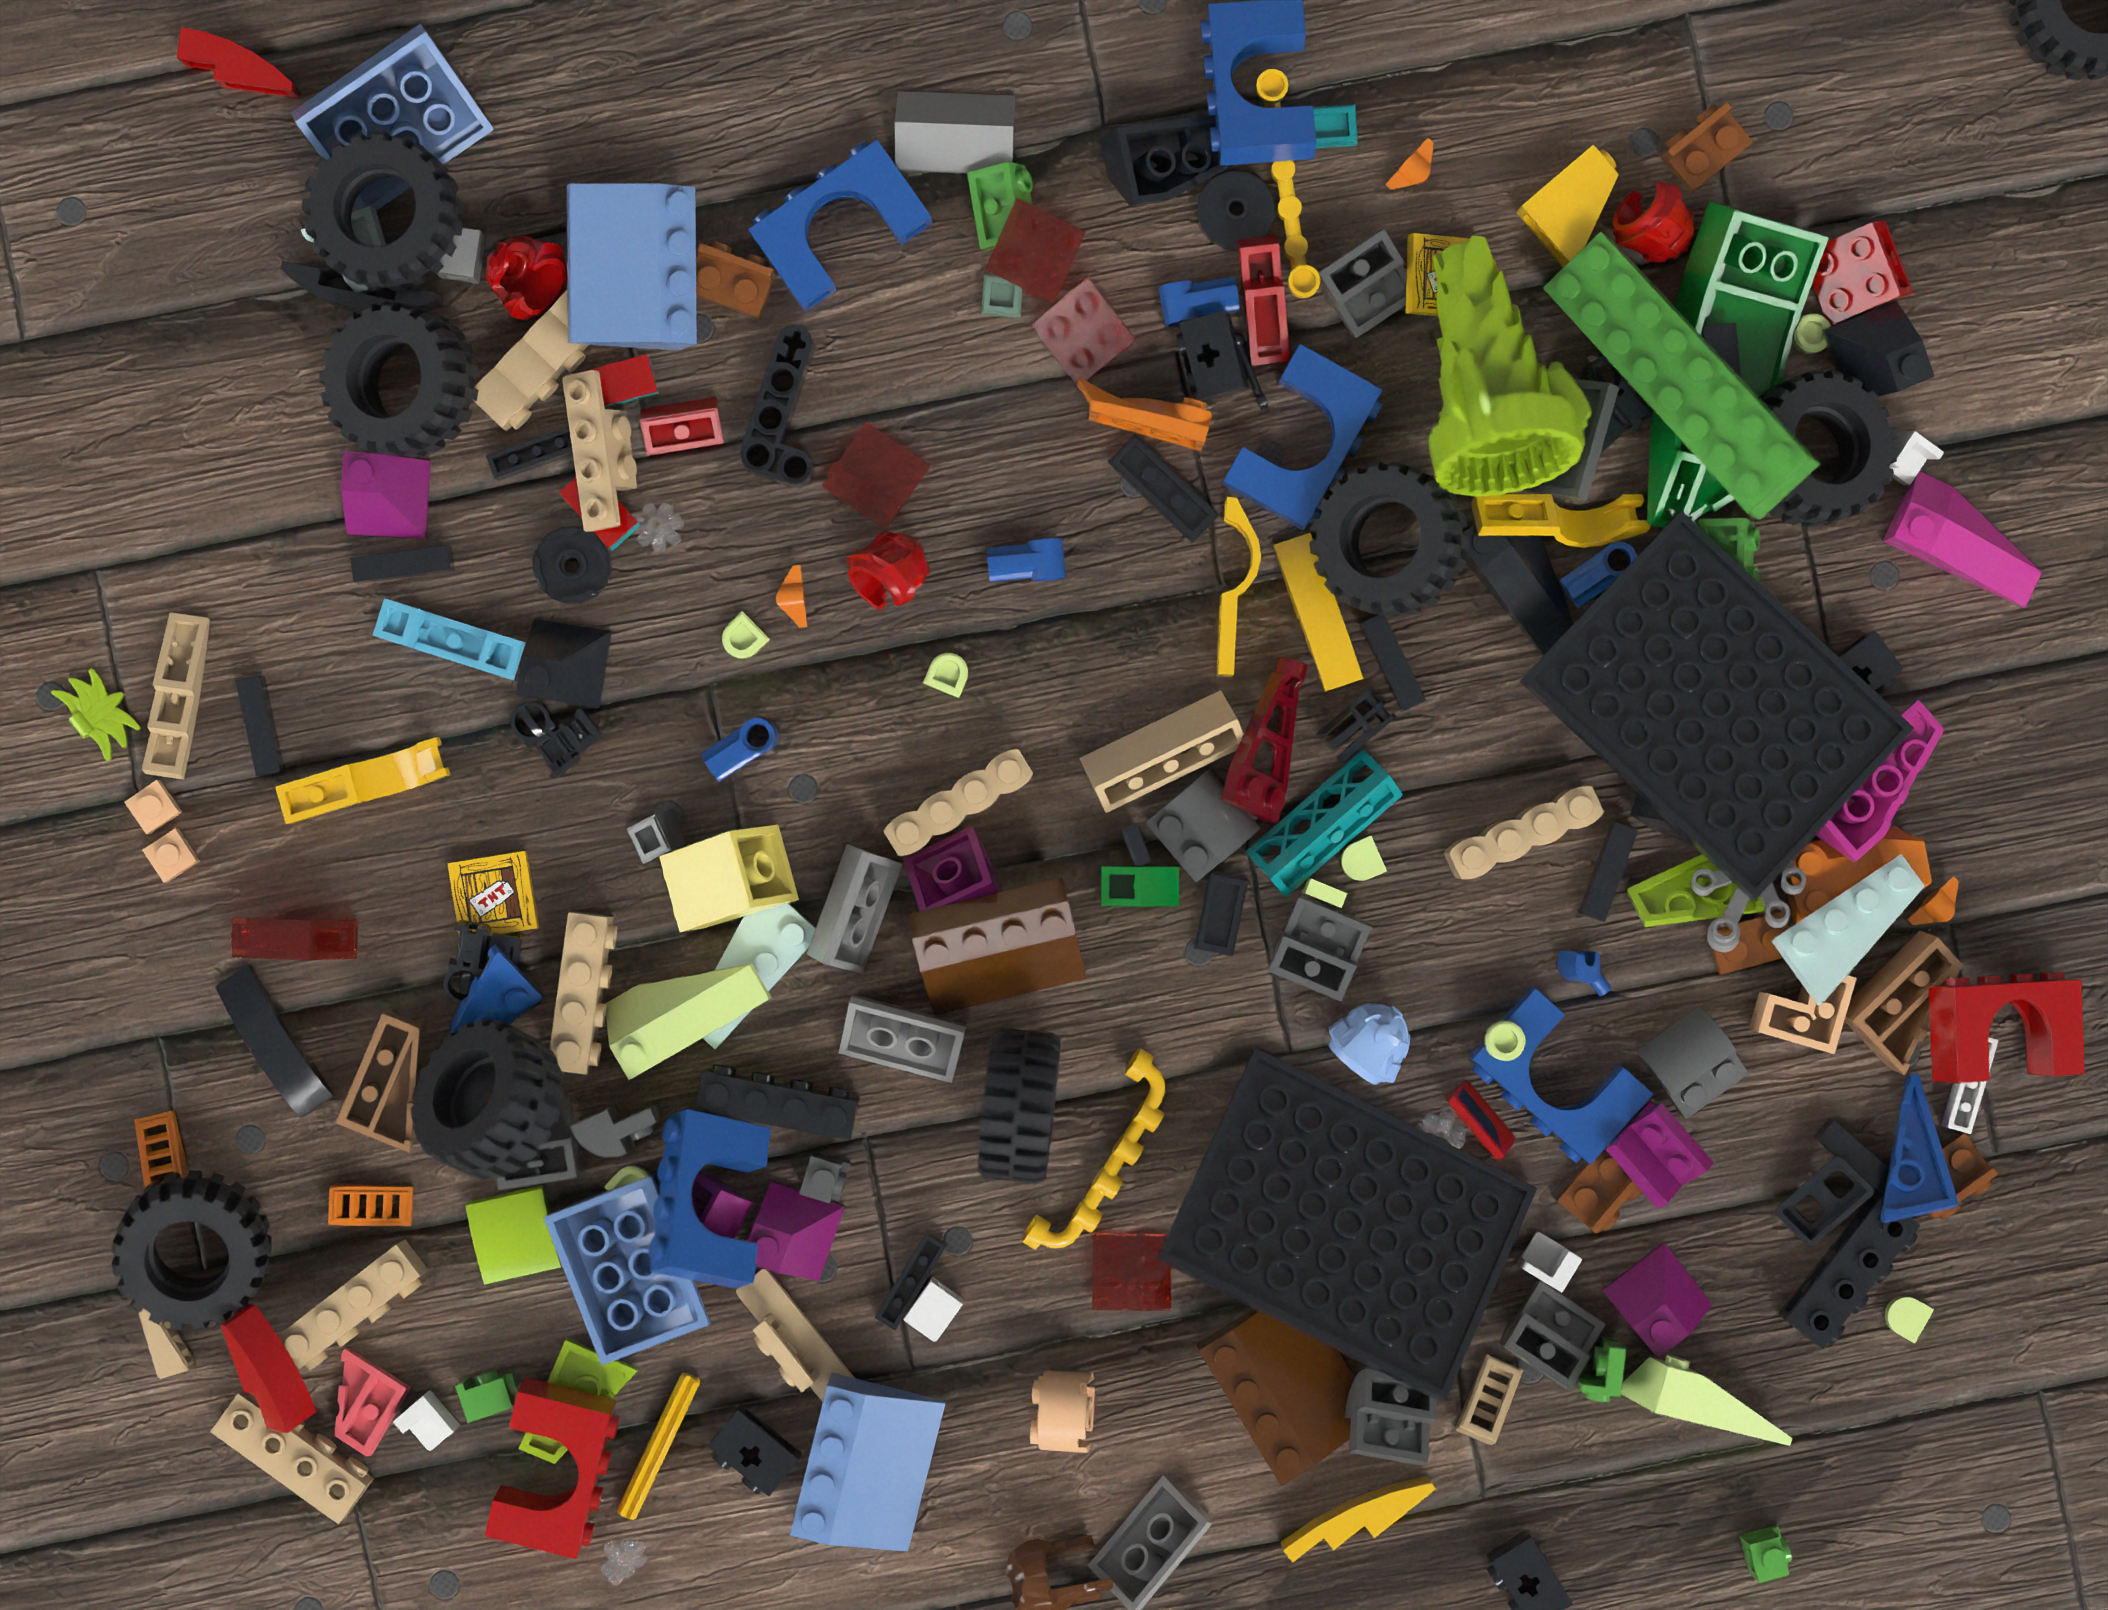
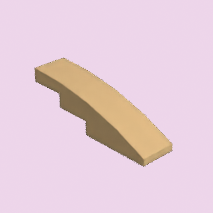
[142,612,210,779]

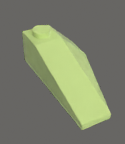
[606,964,772,1080]
[1621,1355,1792,1446]

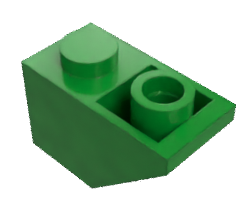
[1100,866,1179,906]

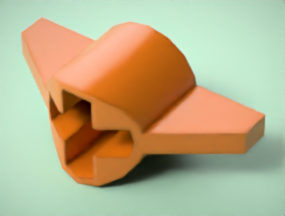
[1385,138,1434,190]
[776,564,807,628]
[1907,875,1959,925]

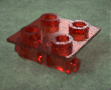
[985,198,1085,304]
[1031,277,1136,385]
[822,422,930,530]
[1092,1234,1172,1311]

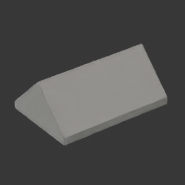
[895,91,1015,173]
[807,844,903,974]
[839,994,967,1083]
[1088,1475,1212,1610]

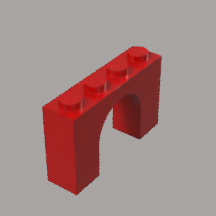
[1929,972,2085,1083]
[485,1377,620,1559]

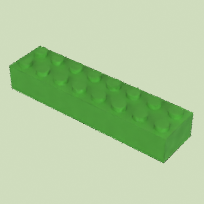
[1543,232,1820,520]

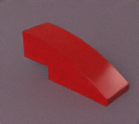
[176,27,301,99]
[1237,235,1290,366]
[220,1304,316,1433]

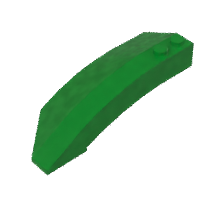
[1647,200,1829,528]

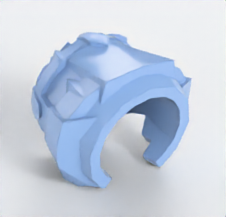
[1328,1003,1410,1085]

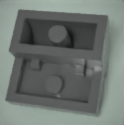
[1318,229,1407,338]
[1146,768,1260,882]
[1268,894,1372,1001]
[1636,1006,1749,1120]
[570,1102,665,1157]
[1500,1280,1606,1390]
[1345,1368,1437,1466]

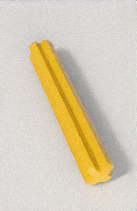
[617,1372,700,1520]

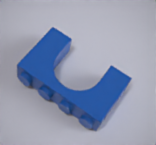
[1200,0,1316,166]
[748,140,933,313]
[1222,344,1383,530]
[1468,987,1653,1165]
[648,1109,771,1289]

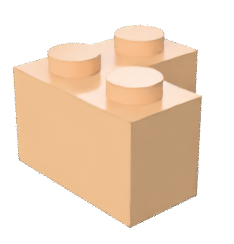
[1749,975,1856,1054]

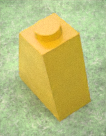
[1516,145,1619,268]

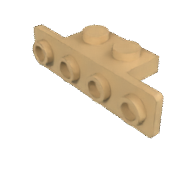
[563,370,637,532]
[736,1268,855,1402]

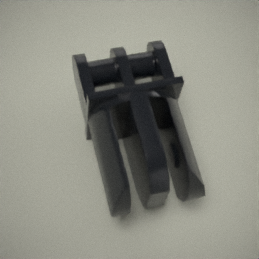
[1316,687,1397,764]

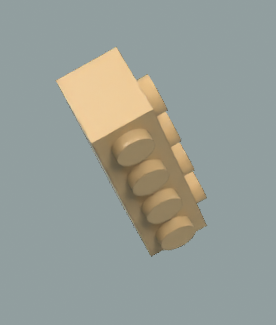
[1079,690,1244,813]
[550,911,617,1075]
[278,1239,428,1371]
[210,1389,374,1524]

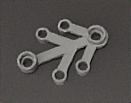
[1691,860,1806,952]

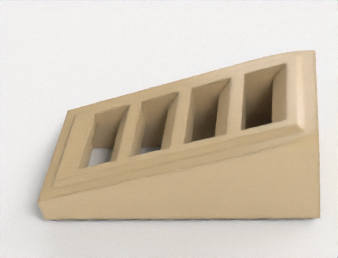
[138,1309,197,1379]
[1455,1355,1523,1445]

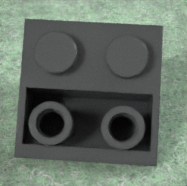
[496,1096,583,1190]

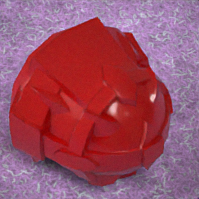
[1612,181,1694,262]
[485,236,567,320]
[846,531,930,610]

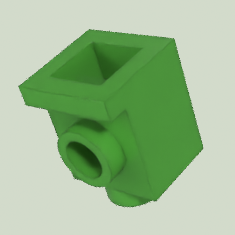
[455,1369,520,1423]
[1739,1525,1792,1583]

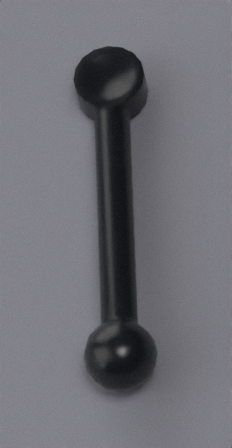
[1235,333,1269,410]

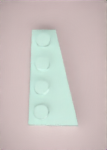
[1771,854,1925,1006]
[703,903,816,1049]

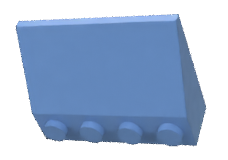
[292,23,494,210]
[567,183,697,350]
[543,1175,711,1365]
[790,1373,946,1551]

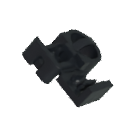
[1581,357,1654,452]
[511,702,604,779]
[444,920,523,1004]

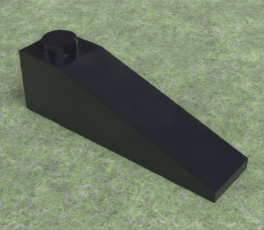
[1100,115,1234,207]
[1461,524,1574,657]

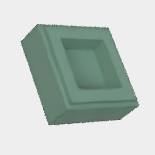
[981,274,1023,318]

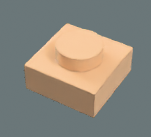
[124,780,182,834]
[142,828,200,883]

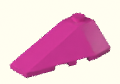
[1883,471,2042,608]
[1816,700,1945,862]

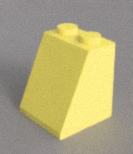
[659,825,799,932]

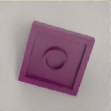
[1606,1101,1714,1209]

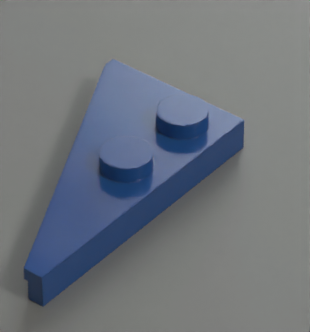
[437,944,543,1048]
[1880,1073,1959,1223]

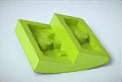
[465,1185,561,1285]

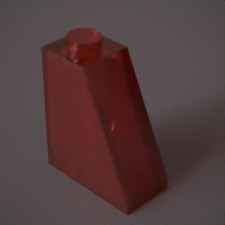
[231,918,358,961]

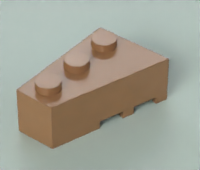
[1844,931,1963,1076]
[336,1009,422,1153]

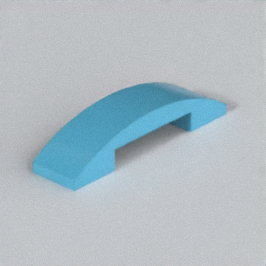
[372,598,526,680]

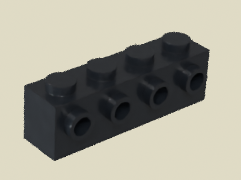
[695,1064,860,1140]
[1778,1192,1921,1349]

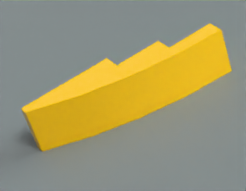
[1273,533,1363,692]
[1280,1476,1436,1562]

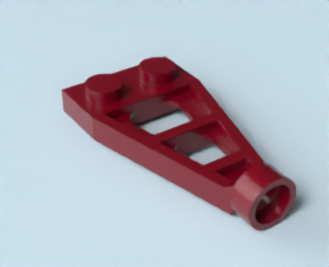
[1221,658,1308,823]

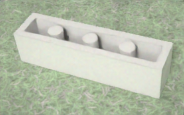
[1941,1037,1999,1134]

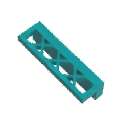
[1246,749,1403,898]

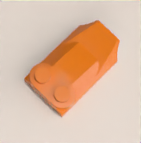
[1077,377,1212,451]
[1786,826,1932,924]

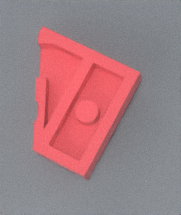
[334,1348,411,1457]

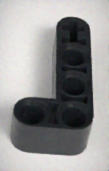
[740,325,815,489]

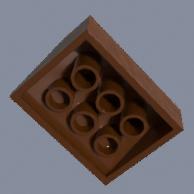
[908,877,1087,1015]
[1197,1309,1355,1486]

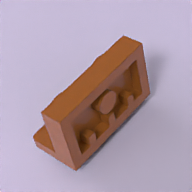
[1661,102,1753,194]
[696,241,776,319]
[1706,909,1789,975]
[1925,1132,1998,1219]
[1555,1143,1642,1234]

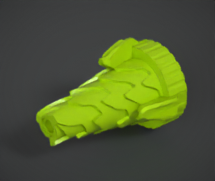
[1428,236,1591,496]

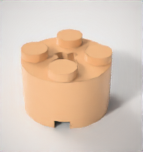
[1030,1370,1095,1453]

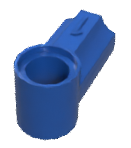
[1158,277,1240,327]
[987,538,1066,582]
[1559,542,1637,608]
[701,718,779,782]

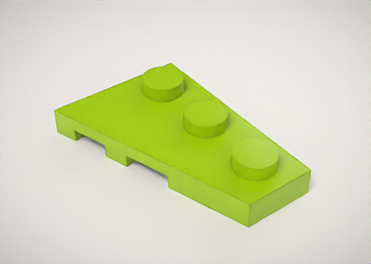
[1627,854,1766,927]
[519,1338,639,1464]

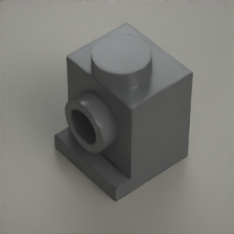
[799,1152,851,1203]

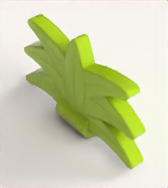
[51,668,141,761]

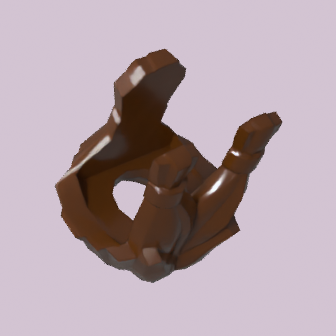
[1006,1535,1114,1610]

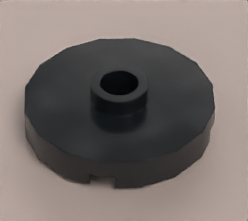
[1197,171,1275,250]
[532,526,612,604]

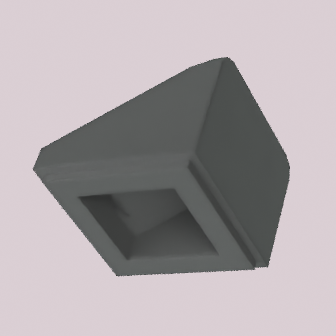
[627,809,686,864]

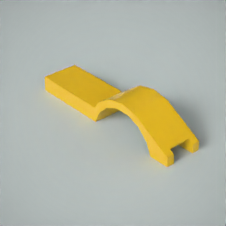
[1471,494,1651,548]
[1216,497,1261,677]
[275,737,450,824]

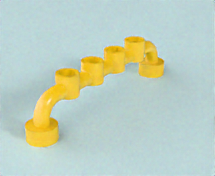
[1256,69,1320,299]
[1021,1048,1165,1250]

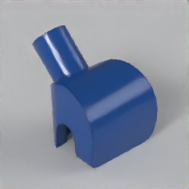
[1557,951,1612,996]

